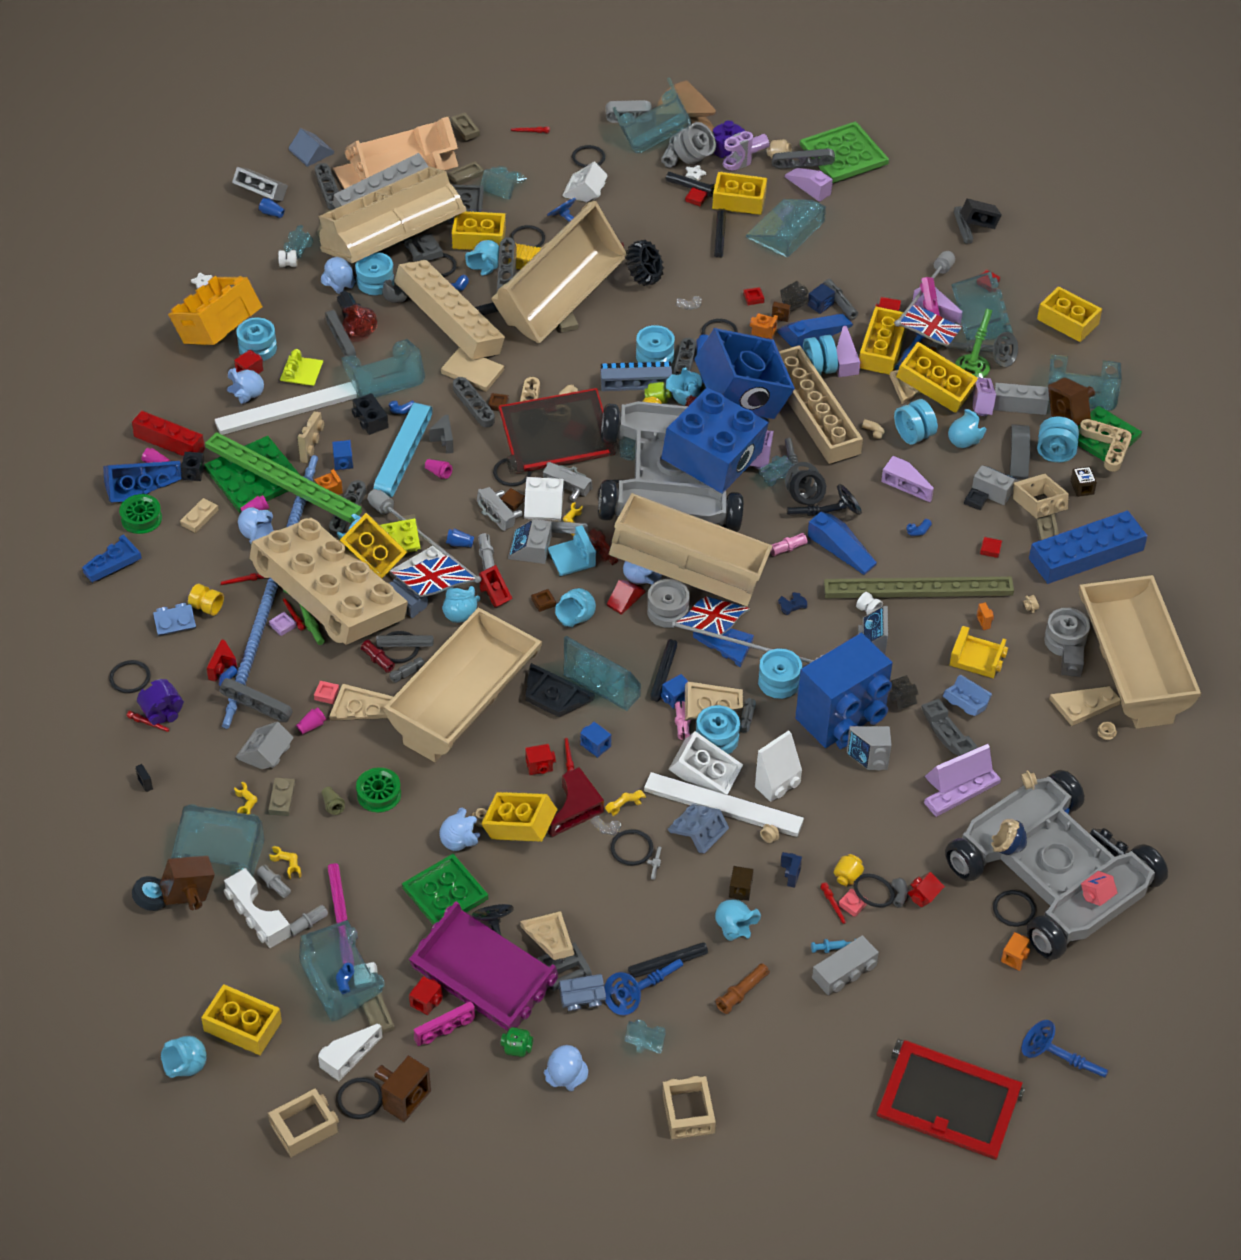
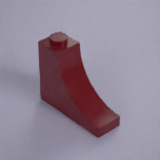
[548,767,604,837]

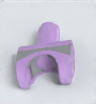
[723,131,769,170]

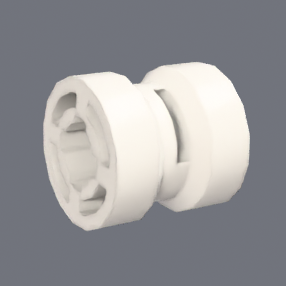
[279,250,297,268]
[856,592,883,615]

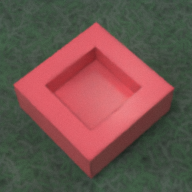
[314,681,339,704]
[839,888,868,917]

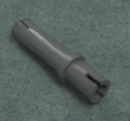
[823,279,858,320]

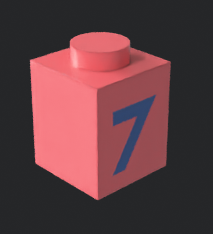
[1081,871,1118,906]

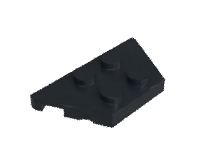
[525,663,595,717]

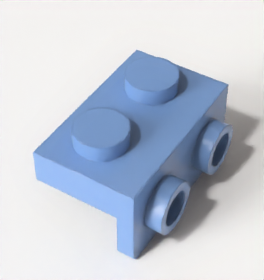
[153,603,196,636]
[942,675,992,716]

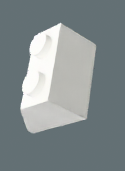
[562,161,608,202]
[524,477,564,521]

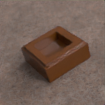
[488,393,509,411]
[500,488,525,511]
[531,589,556,612]

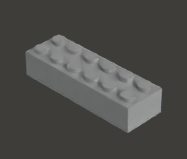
[333,153,429,208]

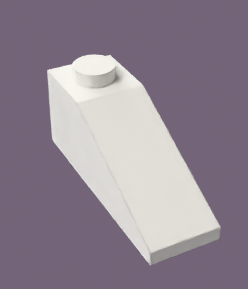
[318,1024,383,1081]

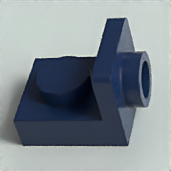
[780,852,802,888]

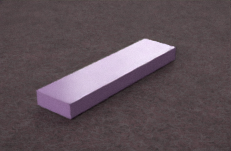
[924,769,1001,817]

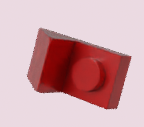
[479,565,513,608]
[207,639,238,682]

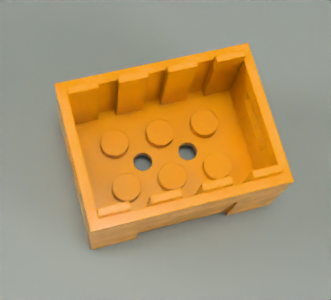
[168,276,263,345]

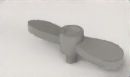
[647,846,661,880]

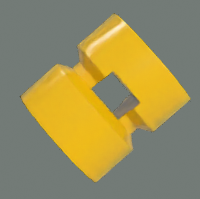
[188,583,224,616]

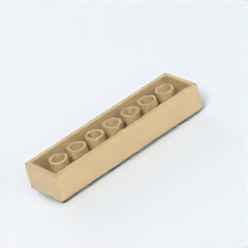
[394,260,505,360]
[779,345,863,464]

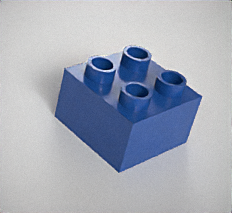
[795,633,893,748]

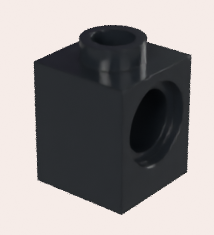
[181,452,205,481]

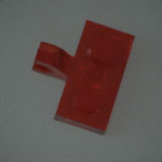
[588,528,618,566]

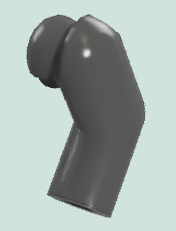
[891,878,909,908]

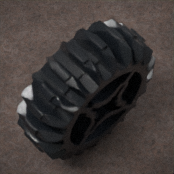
[625,239,664,286]

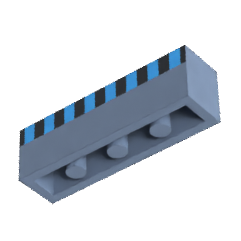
[600,361,672,391]

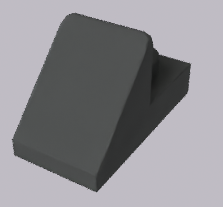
[429,415,454,453]

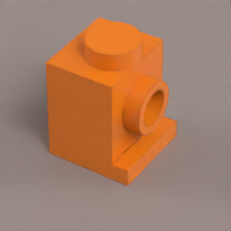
[750,313,778,339]
[314,469,343,495]
[1001,932,1030,971]

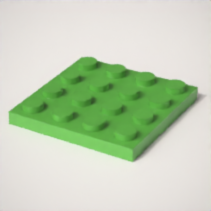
[800,121,889,183]

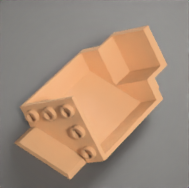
[332,116,459,189]

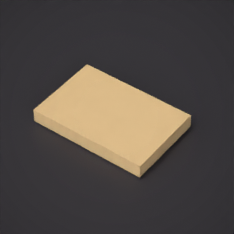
[441,348,504,392]

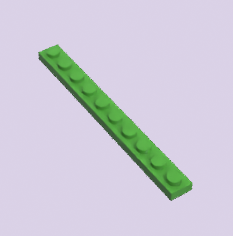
[205,432,362,523]

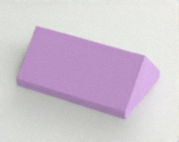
[925,744,992,793]

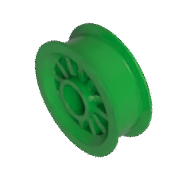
[119,494,162,534]
[356,767,401,813]

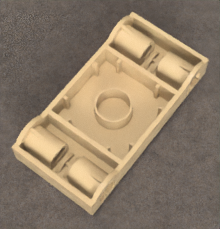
[250,518,408,645]

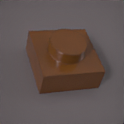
[772,301,791,322]

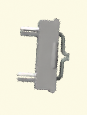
[543,462,593,501]
[477,487,522,531]

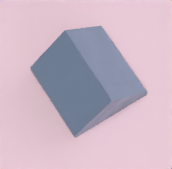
[289,129,334,167]

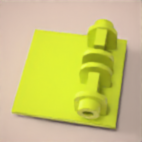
[280,349,323,386]
[380,518,421,554]

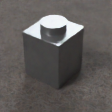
[1061,645,1084,677]

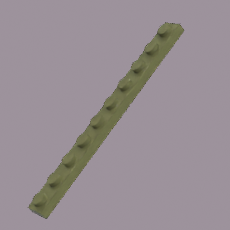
[824,576,1014,598]

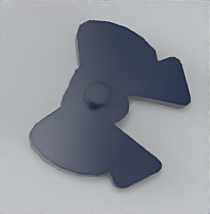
[778,592,808,615]

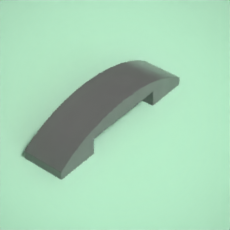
[1010,424,1030,480]
[921,699,978,756]

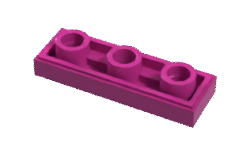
[920,277,940,316]
[414,1001,475,1046]

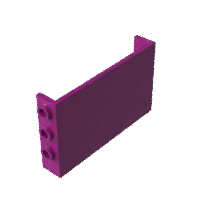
[409,901,558,1031]

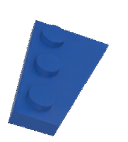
[82,534,142,582]
[693,628,754,668]

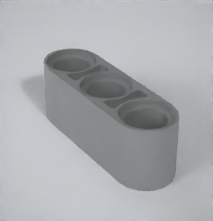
[605,100,653,123]

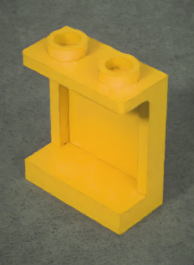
[950,626,1008,679]

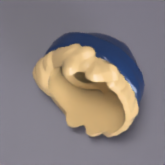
[991,819,1027,855]

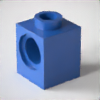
[332,440,353,470]
[661,674,688,709]
[580,722,611,758]

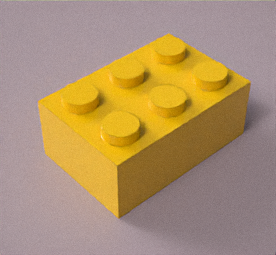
[712,172,767,215]
[452,211,506,250]
[1037,286,1102,342]
[340,513,407,579]
[481,792,557,842]
[201,984,282,1055]

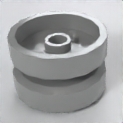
[674,122,716,165]
[647,579,689,628]
[1044,608,1090,656]

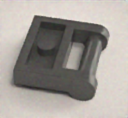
[403,233,443,262]
[537,942,592,991]

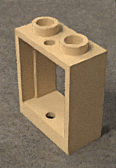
[1013,474,1069,518]
[662,1076,716,1139]
[268,1088,339,1157]

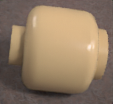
[767,139,792,159]

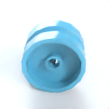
[355,252,394,295]
[236,317,277,361]
[636,325,675,363]
[803,335,838,375]
[894,399,938,445]
[1037,417,1079,463]
[758,648,802,699]
[696,705,740,754]

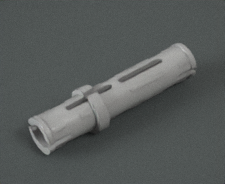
[478,533,494,570]

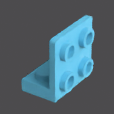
[548,525,596,576]

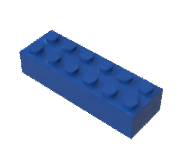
[1029,510,1148,584]

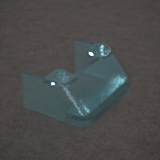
[613,77,691,153]

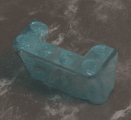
[951,271,1013,341]
[1047,354,1122,411]
[171,804,265,877]

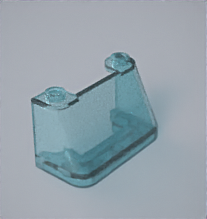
[341,339,425,398]
[299,920,385,1022]

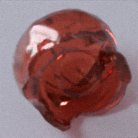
[342,304,377,338]

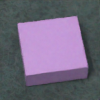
[269,612,296,636]

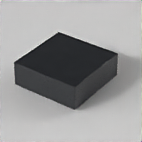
[964,488,989,510]
[135,764,153,792]

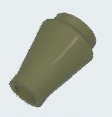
[321,787,345,815]

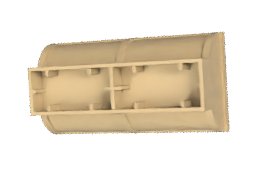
[319,166,467,263]
[491,201,627,343]
[608,493,772,606]
[1079,575,1201,729]
[384,607,542,762]

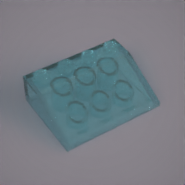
[746,199,826,258]
[564,636,641,711]

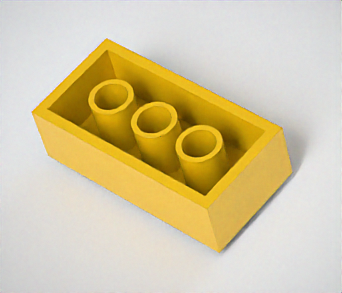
[859,307,907,375]
[896,342,978,413]

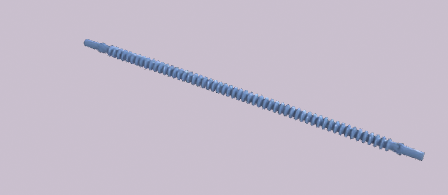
[222,455,318,729]

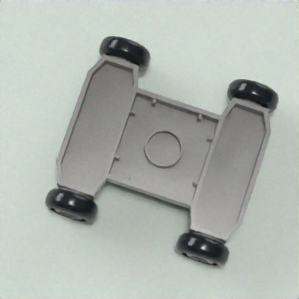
[598,401,744,532]
[945,770,1168,960]

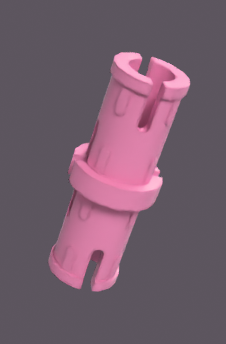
[770,533,807,556]
[675,701,690,740]

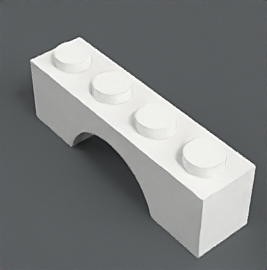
[224,868,291,948]

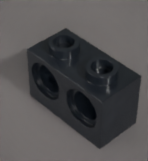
[351,393,389,435]

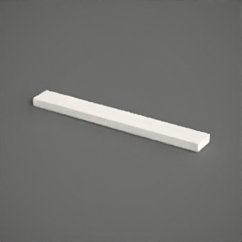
[215,382,357,435]
[644,772,804,837]

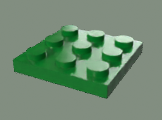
[1078,406,1142,463]
[402,854,489,925]

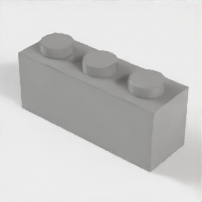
[232,167,288,201]
[993,383,1049,415]
[812,935,879,996]

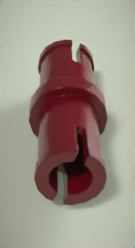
[361,640,395,673]

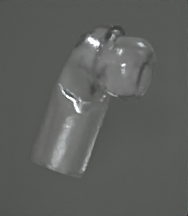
[676,296,702,310]
[591,816,621,835]

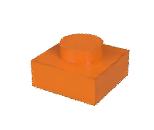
[977,602,994,630]

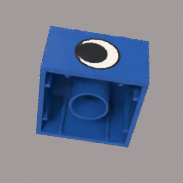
[694,328,795,419]
[661,387,769,494]

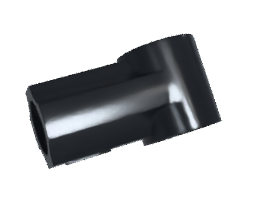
[337,291,364,323]

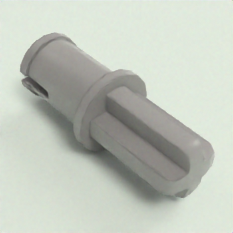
[257,865,291,898]
[290,905,328,937]

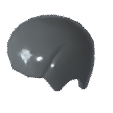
[382,280,408,303]

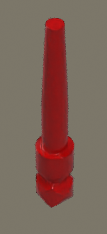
[511,127,550,133]
[221,573,264,585]
[283,598,306,631]
[126,710,170,732]
[564,738,574,771]
[820,882,846,924]

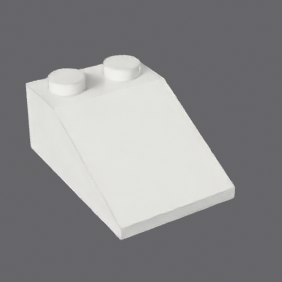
[669,731,743,795]
[755,731,802,802]

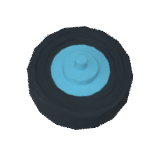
[132,876,166,911]

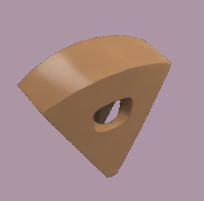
[656,80,716,133]

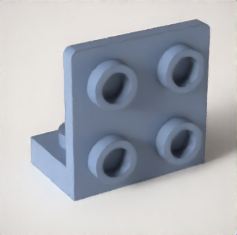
[668,804,729,854]

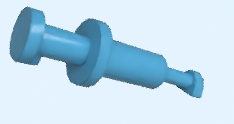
[811,939,856,953]

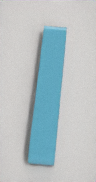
[373,402,433,497]

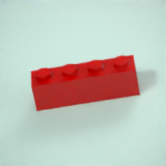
[132,410,205,457]

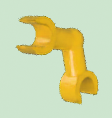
[563,502,583,536]
[234,782,257,821]
[605,790,646,816]
[269,846,302,880]

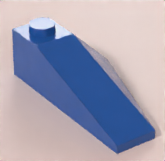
[777,314,853,349]
[103,461,182,502]
[807,512,877,575]

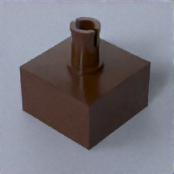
[1048,377,1095,426]
[159,855,215,910]
[374,1055,431,1122]

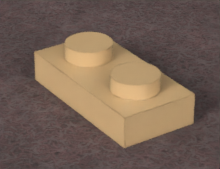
[180,498,219,533]

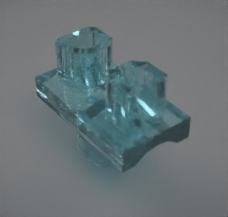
[284,225,313,258]
[759,455,794,486]
[624,1019,666,1054]

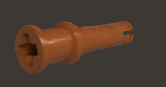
[715,963,770,1014]

